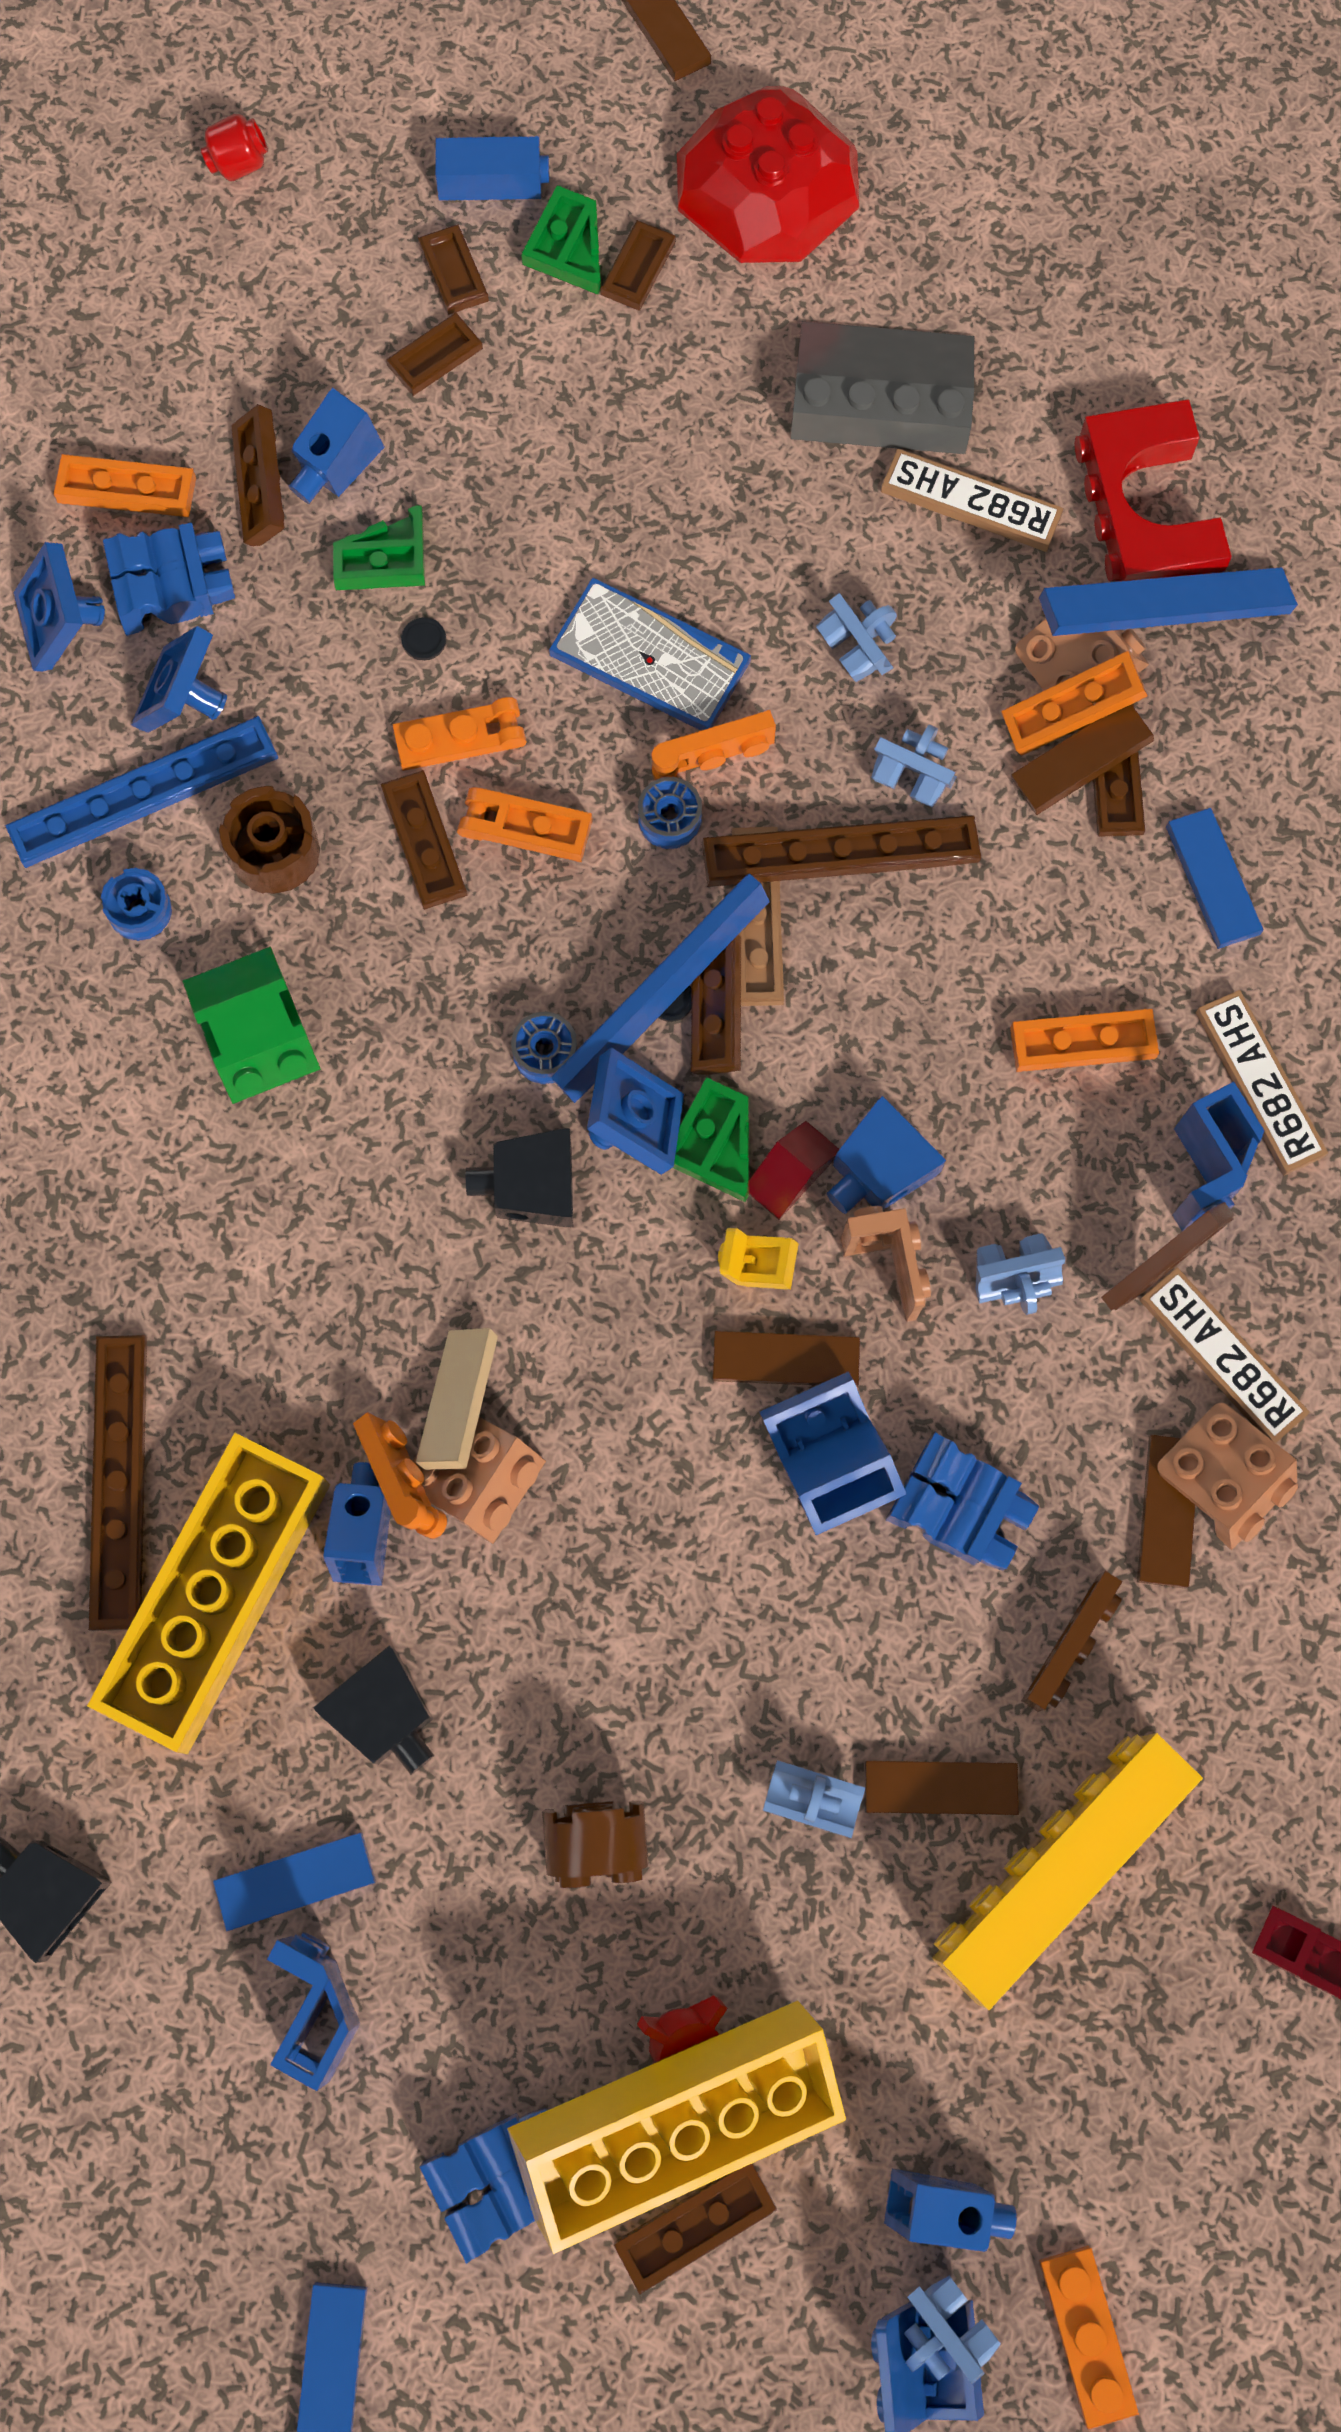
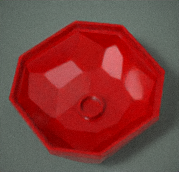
[677,86,859,263]

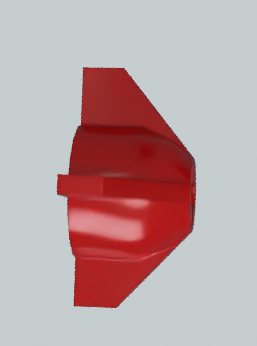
[637,1995,728,2064]

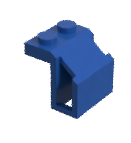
[1172,1081,1265,1231]
[759,1372,907,1535]
[267,1932,360,2091]

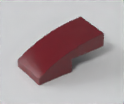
[1252,1906,1341,2000]

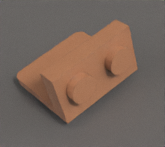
[1015,619,1149,691]
[841,1206,931,1322]
[1158,1403,1298,1550]
[413,1417,546,1544]

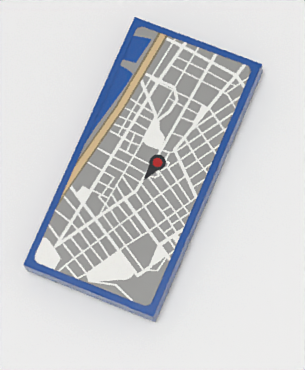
[549,578,751,731]

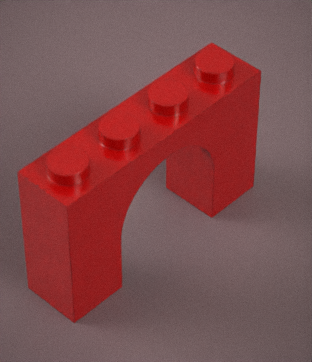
[1074,399,1232,582]

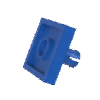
[13,542,105,672]
[131,626,227,733]
[587,1047,684,1175]

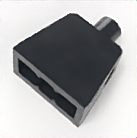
[465,1128,573,1228]
[313,1645,435,1775]
[0,1837,112,1963]

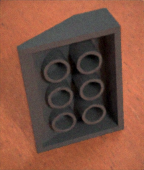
[791,321,975,454]

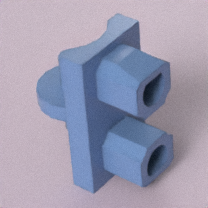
[816,593,897,682]
[871,724,957,807]
[975,1233,1065,1315]
[762,1760,865,1838]
[904,2276,1001,2384]

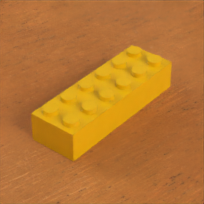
[87,1433,331,1754]
[932,1733,1203,2010]
[507,2000,846,2254]

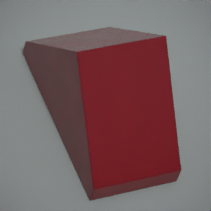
[749,1121,839,1220]

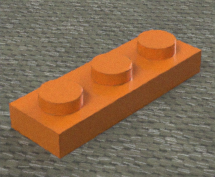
[54,454,196,517]
[1001,651,1148,756]
[1010,1009,1159,1072]
[1039,2245,1139,2429]

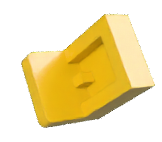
[718,1228,799,1290]

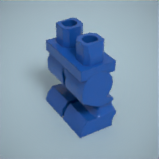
[103,523,235,636]
[885,1432,1039,1571]
[420,2108,548,2264]

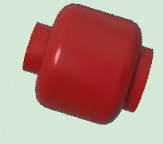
[201,113,268,181]

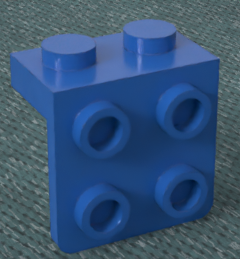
[871,2300,984,2432]

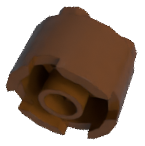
[219,786,320,894]
[542,1801,649,1888]

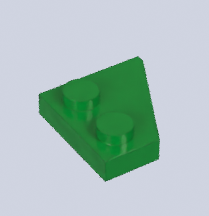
[521,185,601,295]
[333,505,425,591]
[673,1077,749,1202]

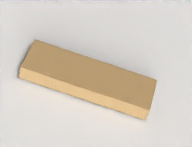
[416,1328,498,1470]

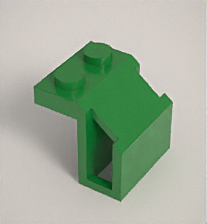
[183,946,321,1104]

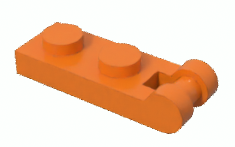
[393,697,527,771]
[651,710,776,780]
[457,787,593,862]
[353,1412,447,1539]

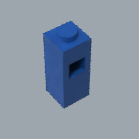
[435,136,550,201]

